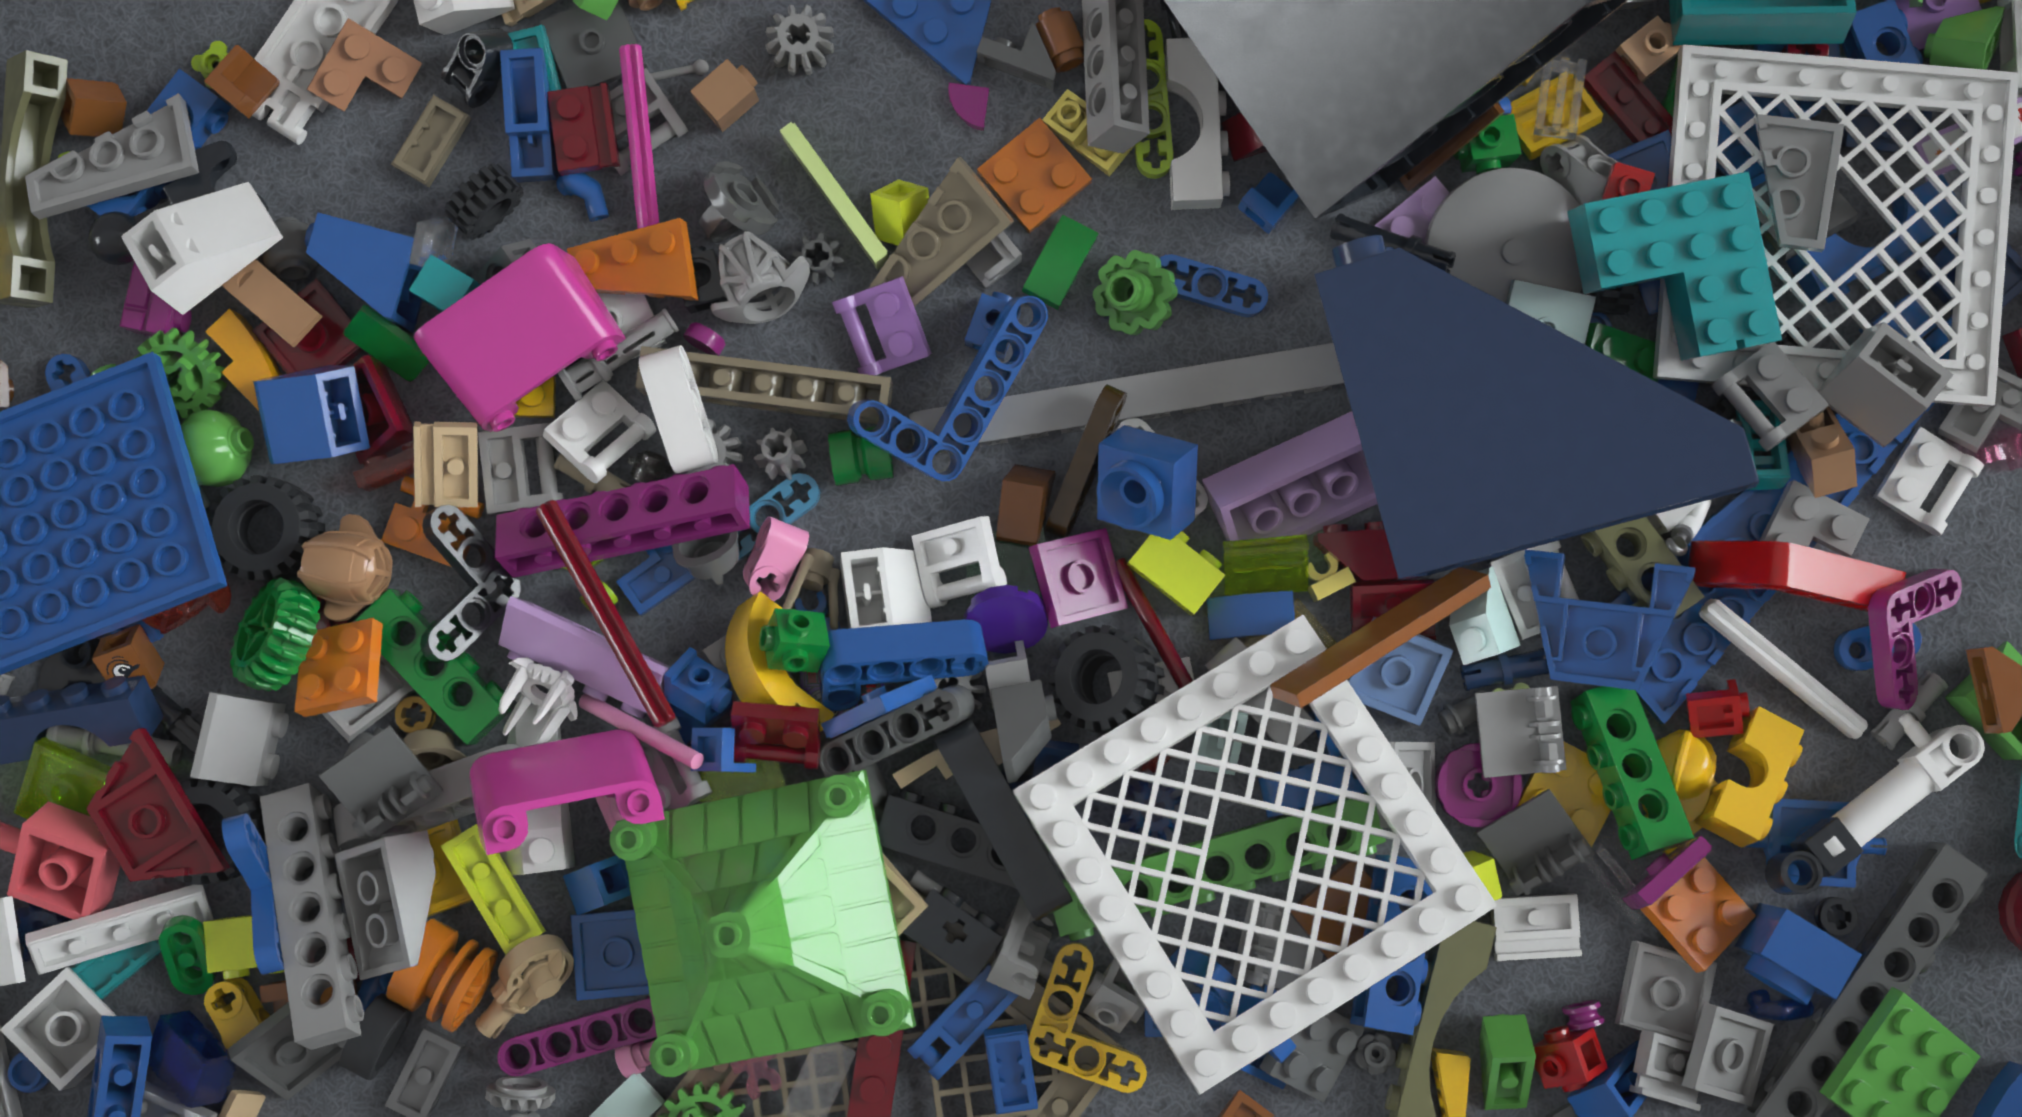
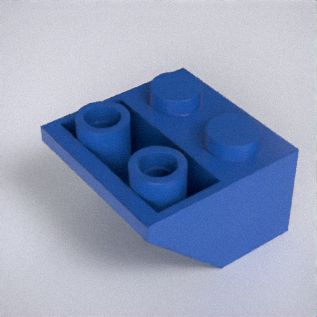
[253,365,370,464]

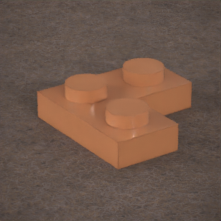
[306,18,422,112]

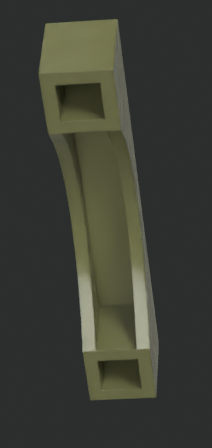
[0,50,68,308]
[1385,920,1497,1117]

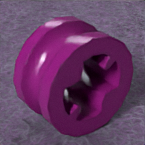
[1562,1000,1605,1030]

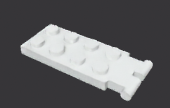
[252,0,399,145]

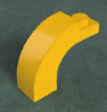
[725,591,834,732]

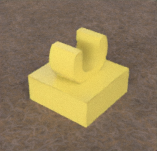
[1304,553,1356,602]

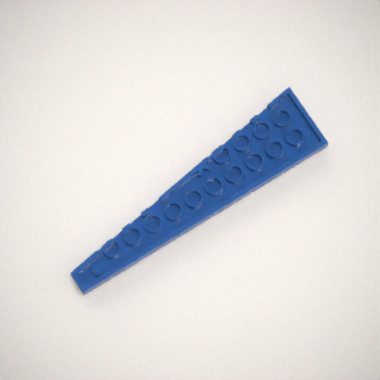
[1608,315,1952,724]

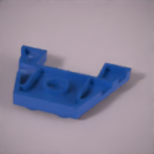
[1524,549,1696,691]

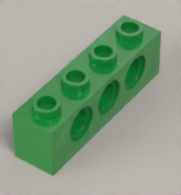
[354,588,512,745]
[1570,686,1695,860]

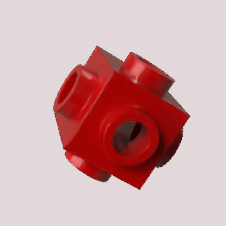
[1534,1026,1608,1092]

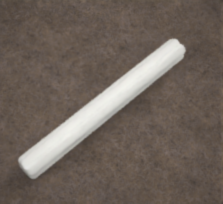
[1699,599,1868,739]

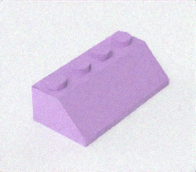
[1202,411,1378,567]
[498,596,671,719]

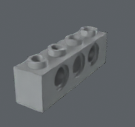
[1082,0,1150,154]

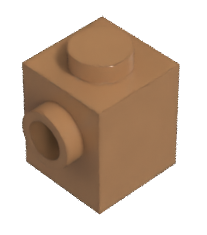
[690,59,759,132]

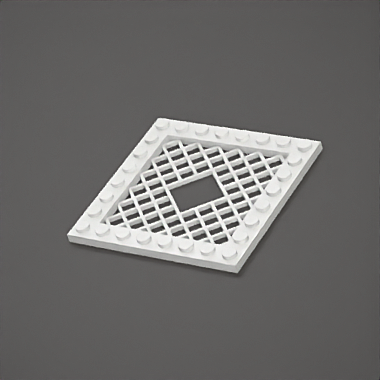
[1653,45,2019,407]
[1013,615,1498,1095]

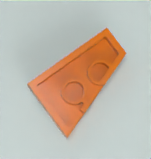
[567,218,699,301]

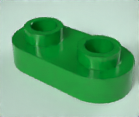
[159,915,217,995]

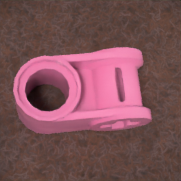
[743,516,809,601]

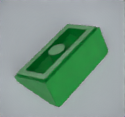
[343,305,430,382]

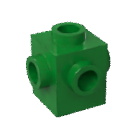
[1454,114,1521,175]
[759,608,830,673]

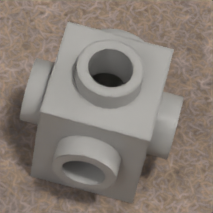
[1083,958,1145,1034]

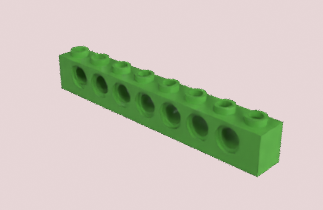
[1053,792,1386,941]

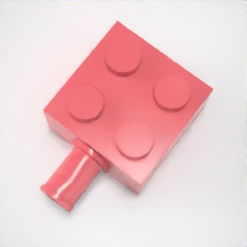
[0,801,120,920]

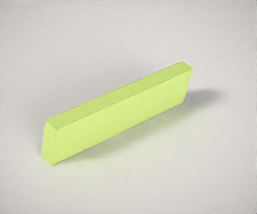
[780,122,889,270]

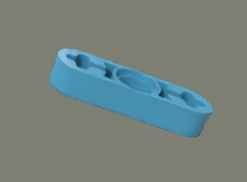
[738,473,820,561]

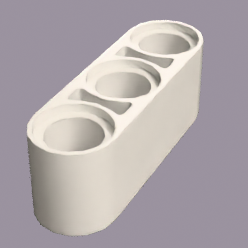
[639,345,718,474]

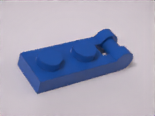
[906,963,1019,1080]

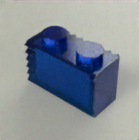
[148,1010,237,1108]

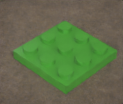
[1819,987,1981,1117]

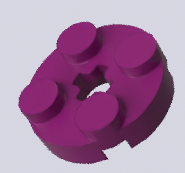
[1435,743,1522,827]

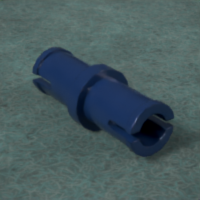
[1460,648,1549,691]

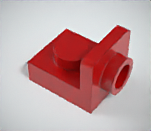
[1602,162,1655,200]
[1686,679,1750,738]

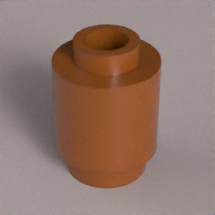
[1035,7,1084,73]

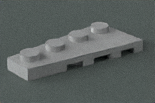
[25,93,199,220]

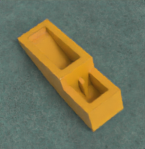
[205,308,281,411]

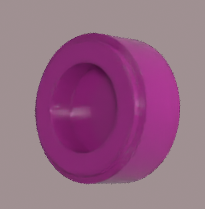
[683,322,726,356]

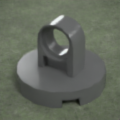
[698,161,779,242]

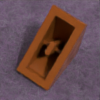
[1966,646,2022,733]

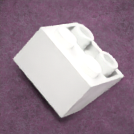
[840,547,932,628]

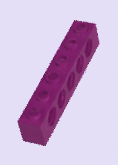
[495,464,750,578]

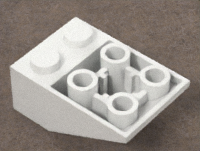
[121,182,283,315]

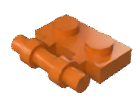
[381,476,485,567]

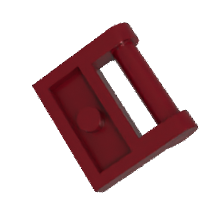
[731,701,820,769]

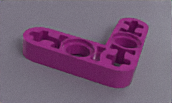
[1868,568,1962,710]

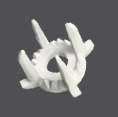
[499,657,578,744]

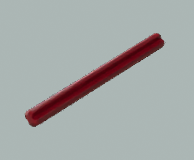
[536,500,675,728]

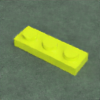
[441,824,546,955]

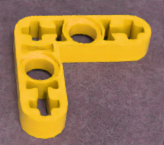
[1028,942,1147,1093]

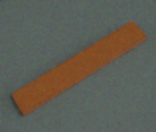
[1270,567,1491,708]

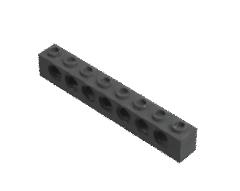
[1740,842,1988,1117]

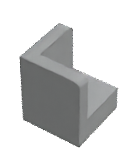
[985,640,1031,709]

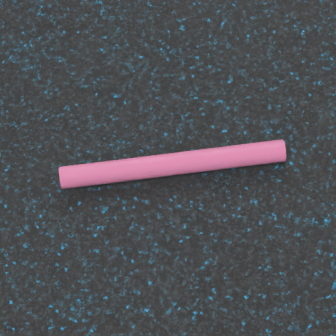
[579,693,704,769]

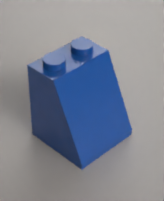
[305,212,436,333]

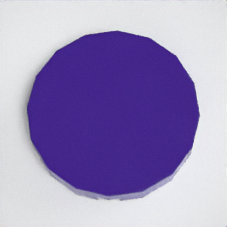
[964,585,1048,654]

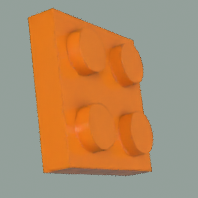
[977,118,1092,234]
[294,618,383,717]
[1640,857,1756,973]

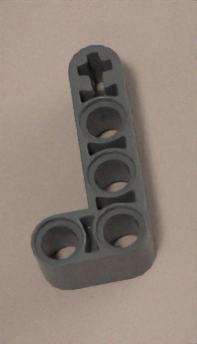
[819,685,975,810]

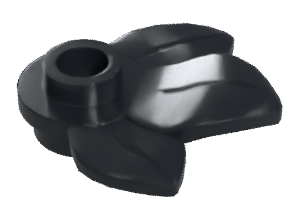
[38,637,106,691]

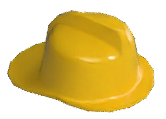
[1641,729,1716,823]

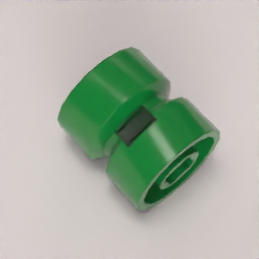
[828,426,894,486]

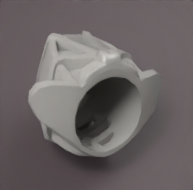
[710,231,810,324]

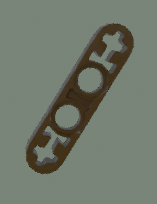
[1045,384,1127,538]

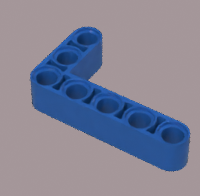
[847,296,1048,481]

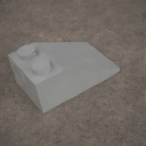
[335,830,436,980]

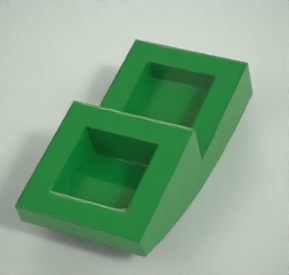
[1022,215,1099,310]

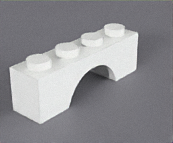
[1164,38,1230,210]

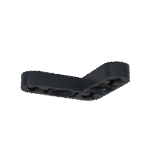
[420,505,521,663]

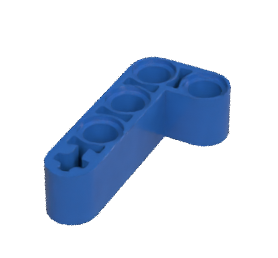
[817,619,989,711]

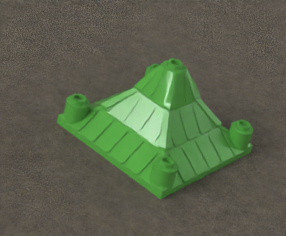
[610,770,916,1077]

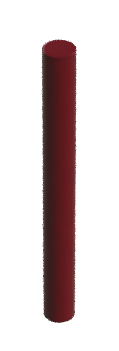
[1116,558,1193,689]

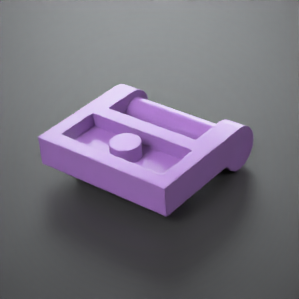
[832,276,932,375]

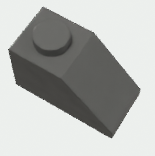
[991,680,1057,783]

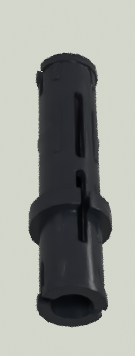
[1330,213,1456,274]

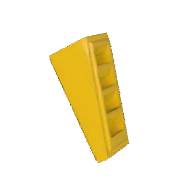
[1431,1048,1471,1117]

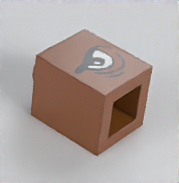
[92,624,165,689]

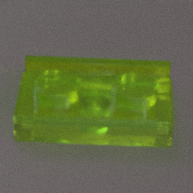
[1223,534,1309,596]

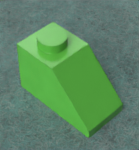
[1924,6,2005,70]
[1479,1014,1536,1110]

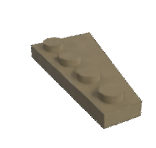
[868,156,1014,307]

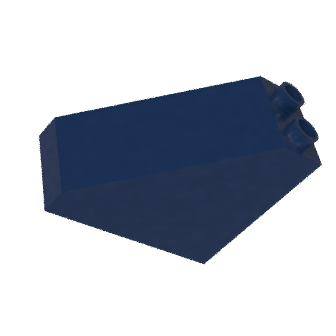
[1314,235,1759,579]

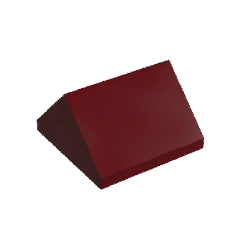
[352,355,414,465]

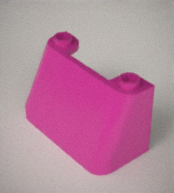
[414,243,626,432]
[469,729,665,855]

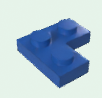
[616,545,696,616]

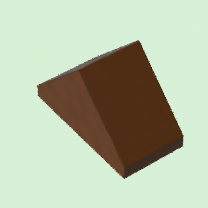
[996,464,1056,546]

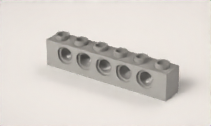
[260,783,364,1050]

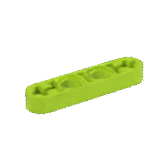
[1134,19,1173,179]

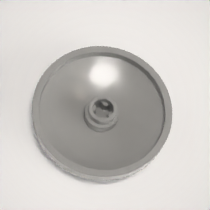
[1425,168,1582,303]

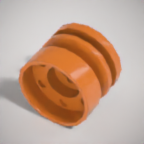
[386,918,498,1033]

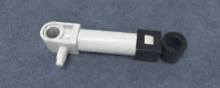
[1765,713,1985,895]

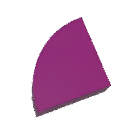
[948,83,989,131]

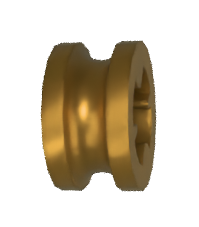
[395,696,436,733]

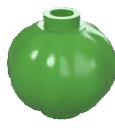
[181,410,254,487]

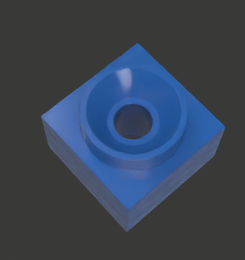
[1097,425,1198,540]
[1735,903,1862,1005]

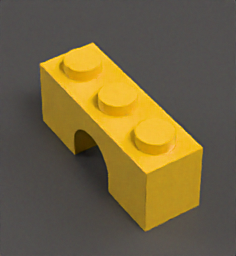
[1696,706,1804,848]

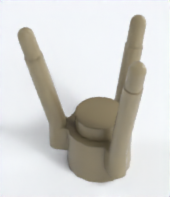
[782,548,841,630]

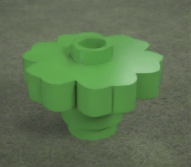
[1093,250,1178,336]

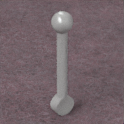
[650,59,709,81]

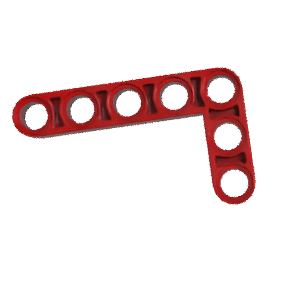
[1688,541,1906,612]

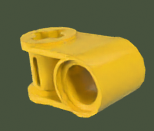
[204,977,270,1053]

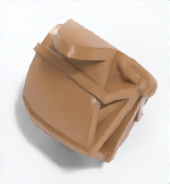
[297,514,392,622]

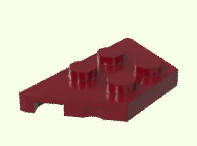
[86,728,230,882]

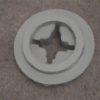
[485,1076,556,1112]

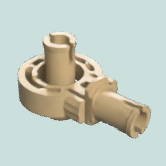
[475,934,574,1039]

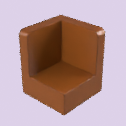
[204,45,280,118]
[60,78,127,137]

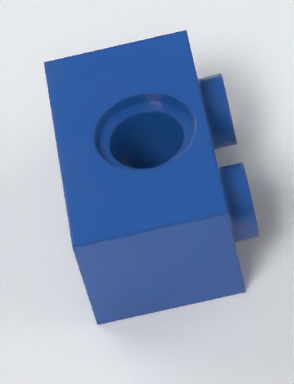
[1841,0,1923,64]

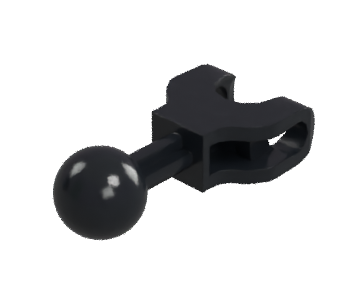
[88,140,269,265]

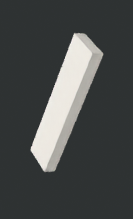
[25,885,214,975]

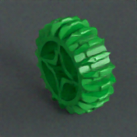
[230,578,320,692]

